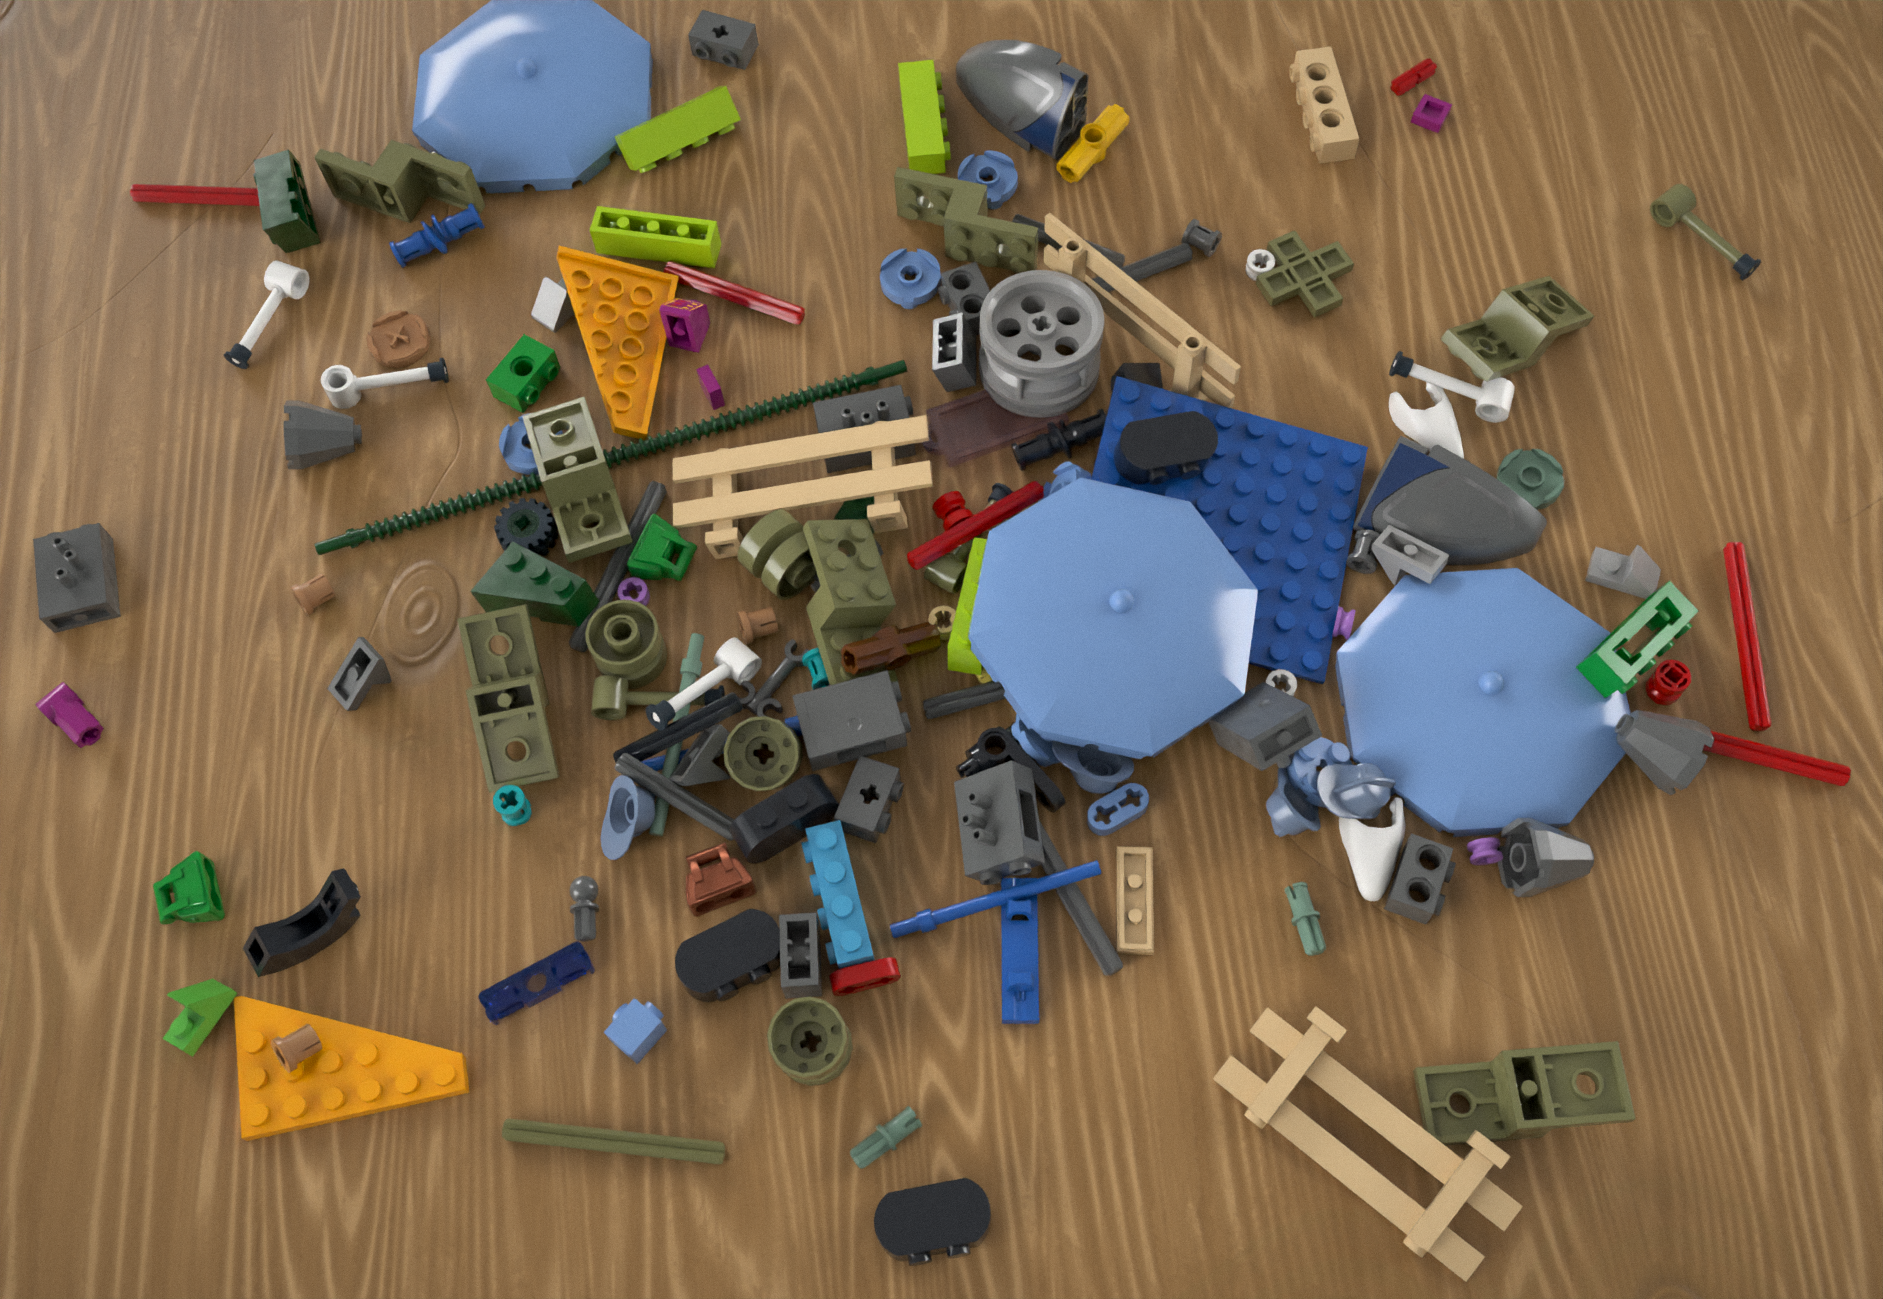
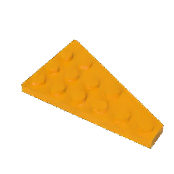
[557,245,679,440]
[234,996,469,1141]

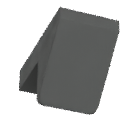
[327,637,392,711]
[669,724,731,786]

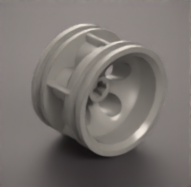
[979,270,1104,418]

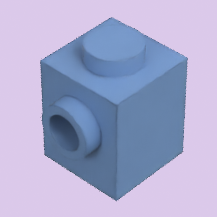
[604,998,667,1064]

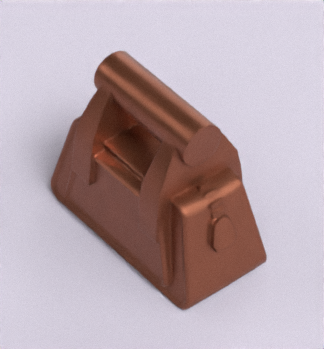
[686,842,757,916]

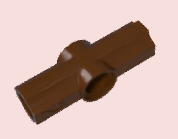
[841,622,941,675]

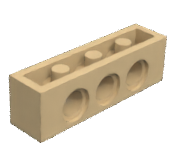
[1289,46,1359,164]

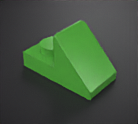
[163,979,237,1057]

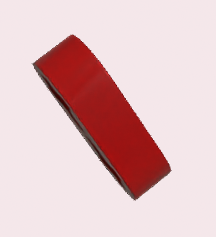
[829,957,901,996]

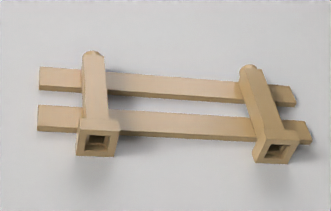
[1044,212,1241,409]
[673,415,933,559]
[1213,1006,1523,1282]

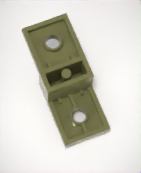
[314,140,486,223]
[894,167,1038,273]
[1441,276,1595,382]
[522,396,633,563]
[803,519,899,685]
[457,604,560,792]
[1413,1041,1636,1146]

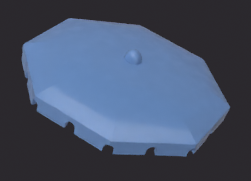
[412,0,653,194]
[968,477,1258,759]
[1335,568,1630,837]

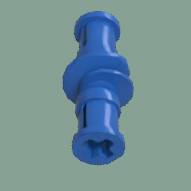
[389,203,485,268]

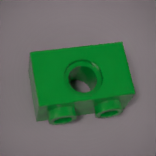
[486,334,561,413]

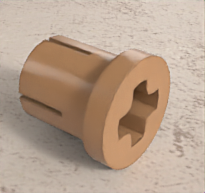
[290,574,336,616]
[737,607,778,645]
[271,1024,322,1073]

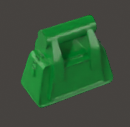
[627,514,698,581]
[153,851,225,925]

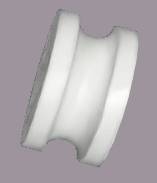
[1245,249,1275,281]
[1266,669,1297,696]

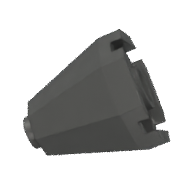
[283,400,362,469]
[1615,710,1714,795]
[1497,818,1594,897]

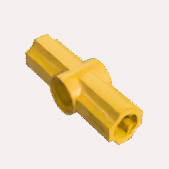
[1057,104,1129,183]

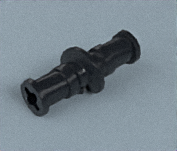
[1011,408,1106,471]

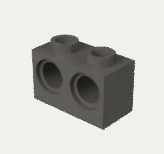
[938,262,990,335]
[1384,833,1456,925]

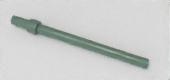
[649,633,705,837]

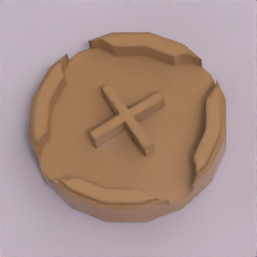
[366,310,431,368]

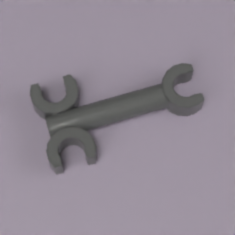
[739,639,810,717]

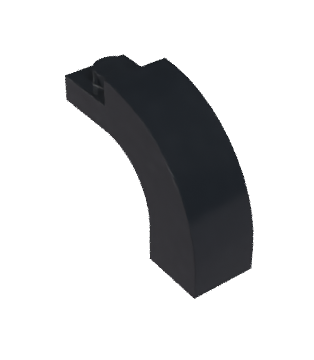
[243,868,361,977]

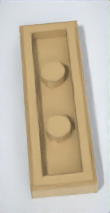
[1116,846,1154,955]

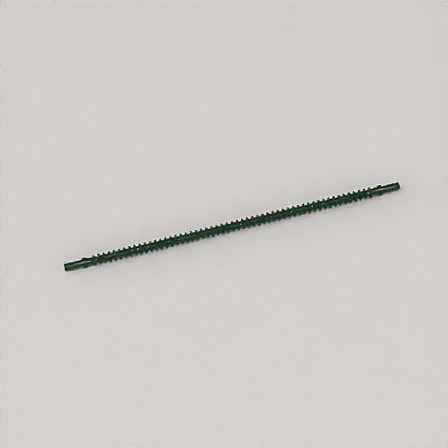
[314,360,907,555]

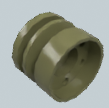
[724,716,803,791]
[767,996,853,1086]

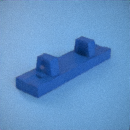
[1001,878,1039,1024]

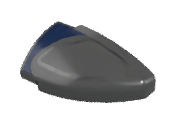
[956,40,1089,160]
[1353,436,1547,565]

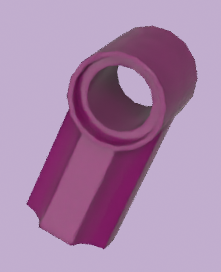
[35,682,104,748]

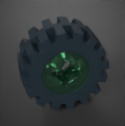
[494,498,558,556]

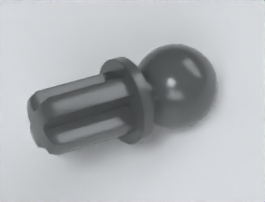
[569,876,599,942]

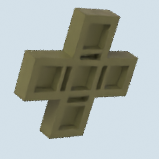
[1255,230,1354,318]

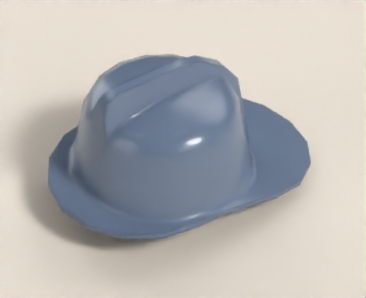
[1052,741,1134,794]
[1316,763,1396,819]
[1266,768,1321,837]
[601,775,655,860]

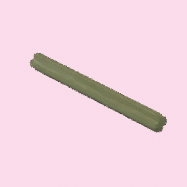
[502,1118,726,1164]

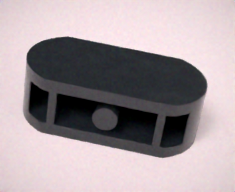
[1113,411,1218,485]
[729,774,839,864]
[675,909,780,1002]
[874,1178,991,1266]

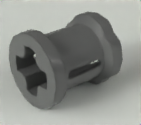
[1181,219,1222,257]
[1346,529,1381,574]

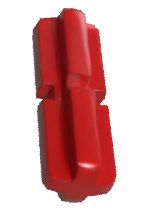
[1390,58,1437,96]

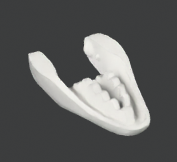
[1389,382,1464,459]
[1339,798,1406,901]

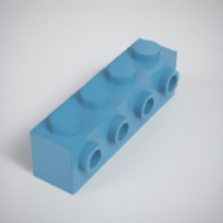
[801,820,875,969]

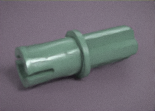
[1284,882,1327,956]
[850,1106,922,1169]

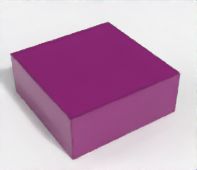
[1411,94,1452,133]
[696,364,725,410]

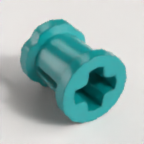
[802,647,829,690]
[493,785,532,827]

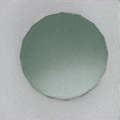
[1496,448,1565,510]

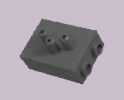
[813,385,916,473]
[33,523,121,633]
[792,670,911,772]
[1208,682,1322,771]
[954,761,1045,885]

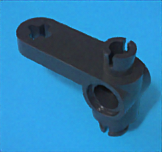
[956,721,1066,813]

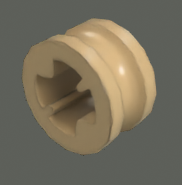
[928,606,956,640]

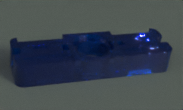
[478,941,595,1025]

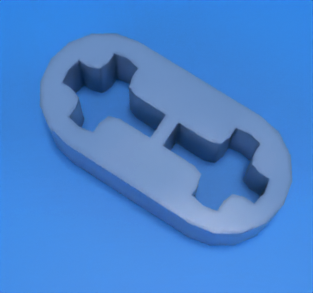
[1087,783,1149,836]

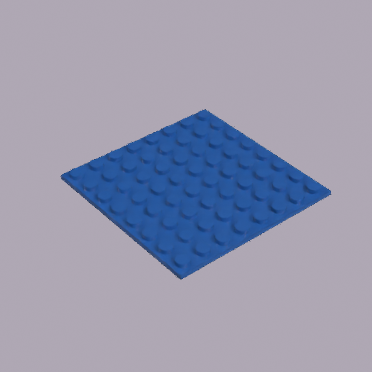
[1091,376,1368,684]

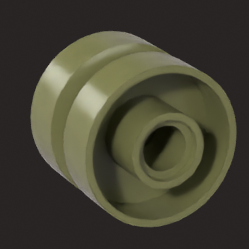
[737,509,817,600]
[585,600,667,689]

